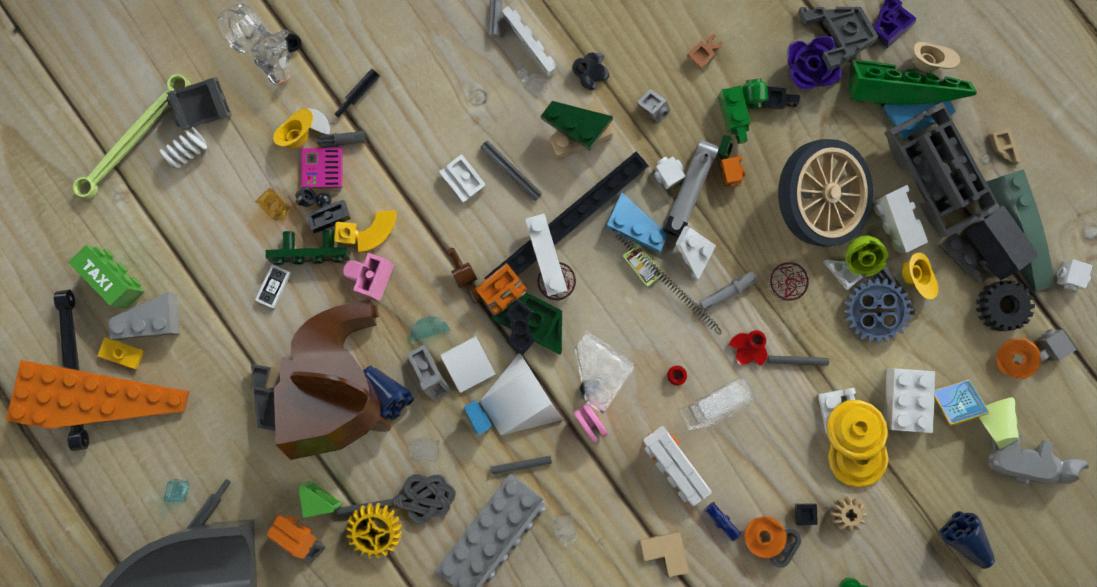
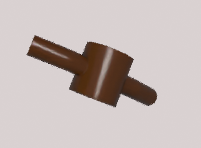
[447,248,482,304]

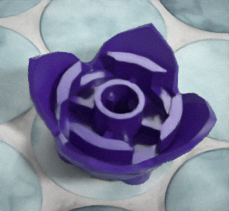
[787,36,842,90]

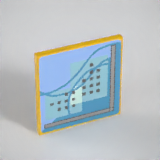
[934,379,990,426]

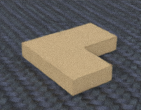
[640,531,689,577]

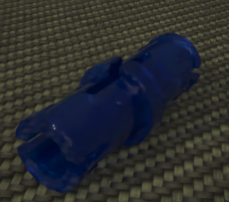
[704,502,741,541]

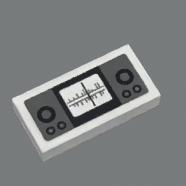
[255,264,292,309]

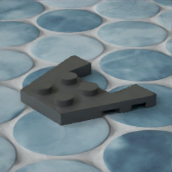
[798,7,878,71]
[251,364,275,431]

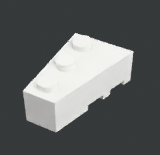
[873,185,928,255]

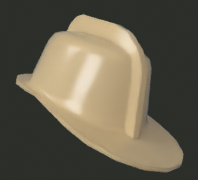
[912,42,960,73]

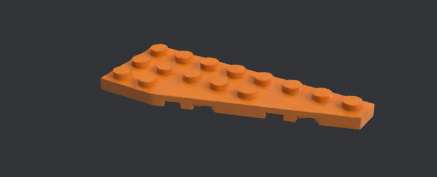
[6,360,190,428]

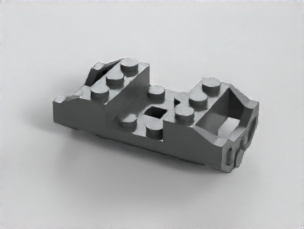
[884,102,1000,238]

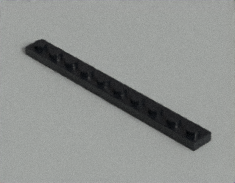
[484,151,649,280]

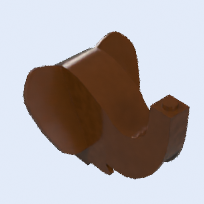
[274,299,391,460]

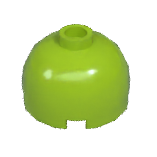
[845,236,888,276]

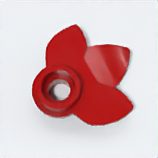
[729,330,768,366]

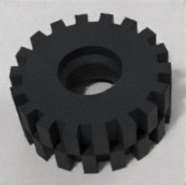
[976,280,1035,331]

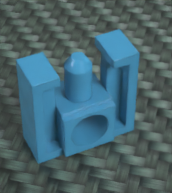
[464,400,492,435]

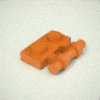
[475,263,527,314]

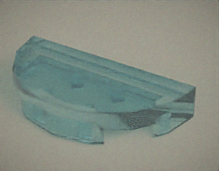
[411,316,450,342]

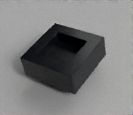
[795,503,818,525]

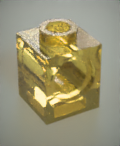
[255,188,291,221]

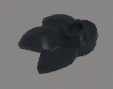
[572,52,610,91]

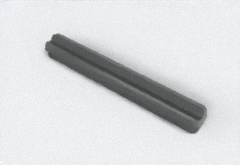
[481,141,542,201]

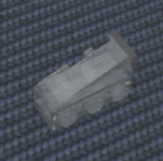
[679,377,755,430]

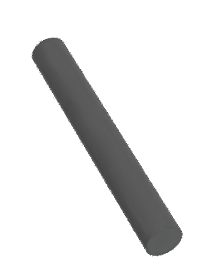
[767,355,829,366]
[491,456,552,475]

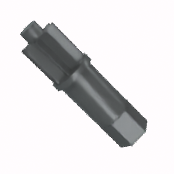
[317,131,366,148]

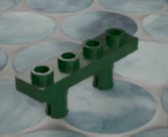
[265,229,350,265]

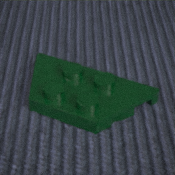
[492,293,562,355]

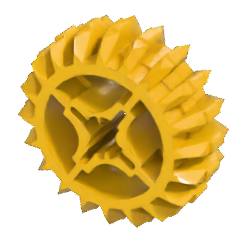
[346,503,402,559]

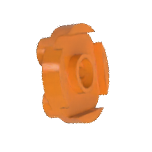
[996,338,1041,379]
[745,516,787,558]

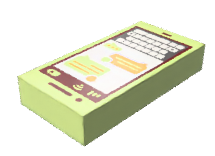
[622,244,662,287]

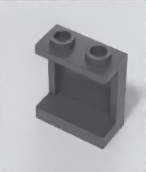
[167,77,232,131]

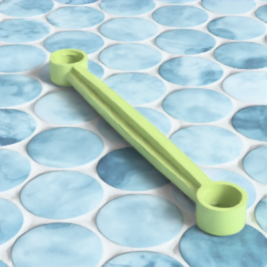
[73,74,191,199]

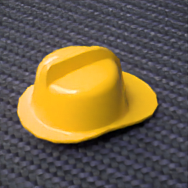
[273,109,313,150]
[902,253,938,299]

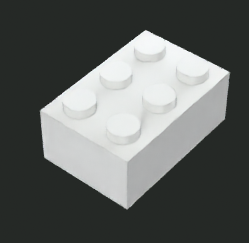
[884,368,935,433]

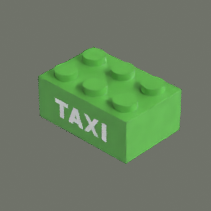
[68,245,144,308]

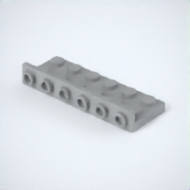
[435,473,546,587]

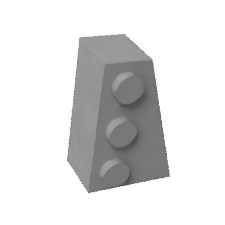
[109,292,180,340]

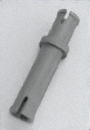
[699,271,758,312]

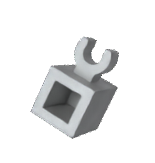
[1037,329,1076,362]

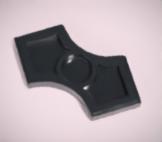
[505,299,536,356]

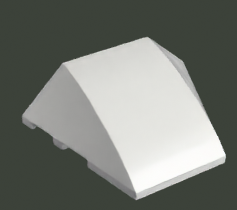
[480,353,563,436]

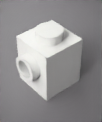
[654,157,686,190]
[1056,259,1093,292]

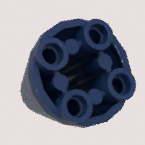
[363,366,414,421]
[939,511,995,569]

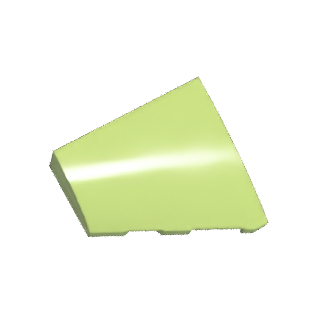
[978,397,1019,449]

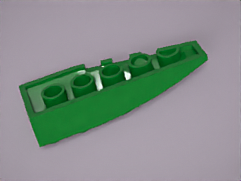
[848,59,977,104]

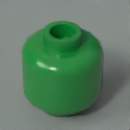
[742,78,768,108]

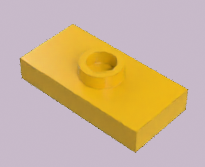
[98,337,145,369]

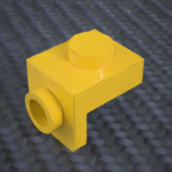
[334,222,358,246]

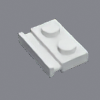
[439,154,486,203]

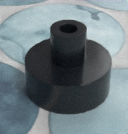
[279,31,301,52]
[295,186,317,207]

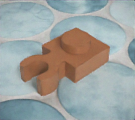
[687,34,723,70]

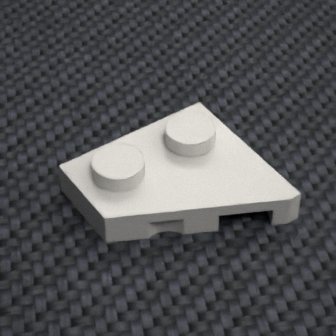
[676,226,716,279]

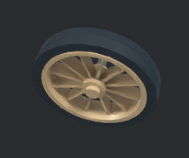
[778,139,873,247]

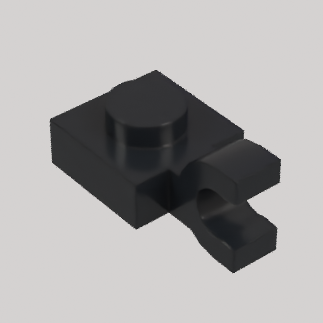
[763,86,800,110]

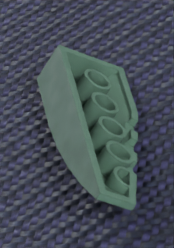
[986,169,1054,292]

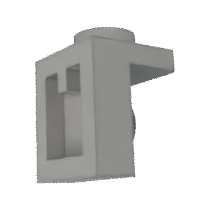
[637,89,671,124]

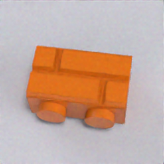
[266,514,316,559]

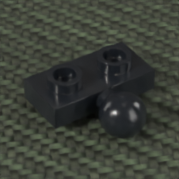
[306,193,351,234]

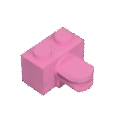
[343,253,394,301]

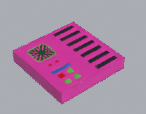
[302,148,343,188]

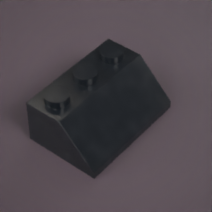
[965,205,1039,281]

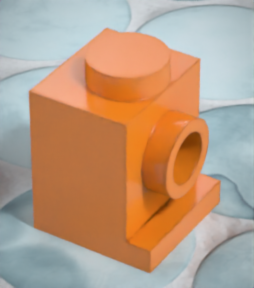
[719,156,745,188]

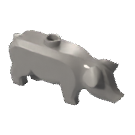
[988,435,1089,484]

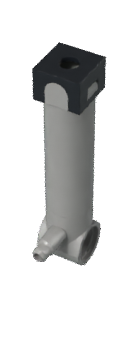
[663,139,719,238]

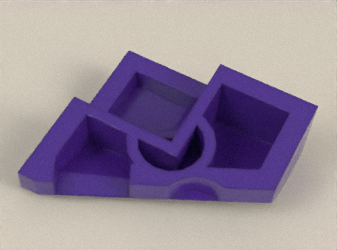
[874,0,917,48]

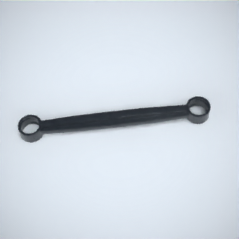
[54,290,89,451]

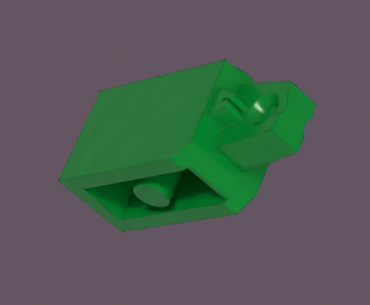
[718,85,751,144]

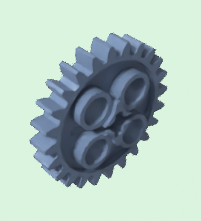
[843,278,913,343]

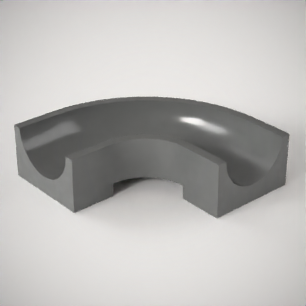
[99,519,257,587]

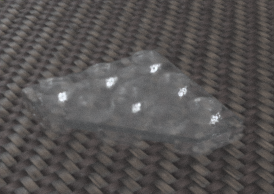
[575,330,636,414]

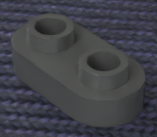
[770,529,802,568]

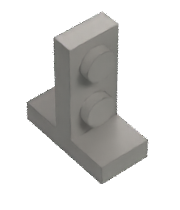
[407,345,451,400]

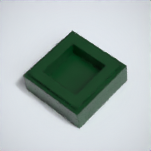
[717,135,734,160]

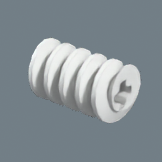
[159,127,207,168]

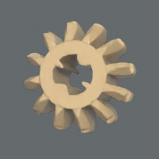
[830,496,867,532]

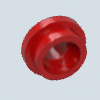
[667,365,687,386]

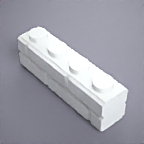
[643,426,712,506]

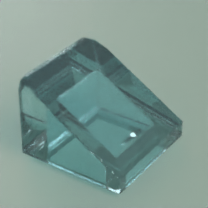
[163,479,190,502]

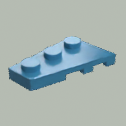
[883,101,956,140]
[605,192,668,254]

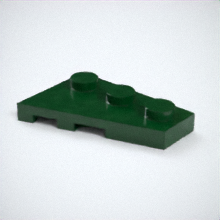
[540,101,613,151]

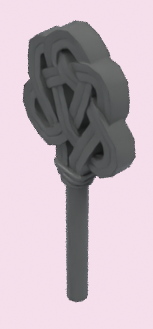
[337,474,456,524]

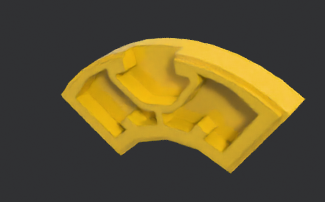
[357,210,397,253]

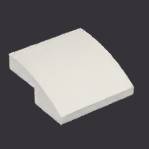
[440,336,496,393]

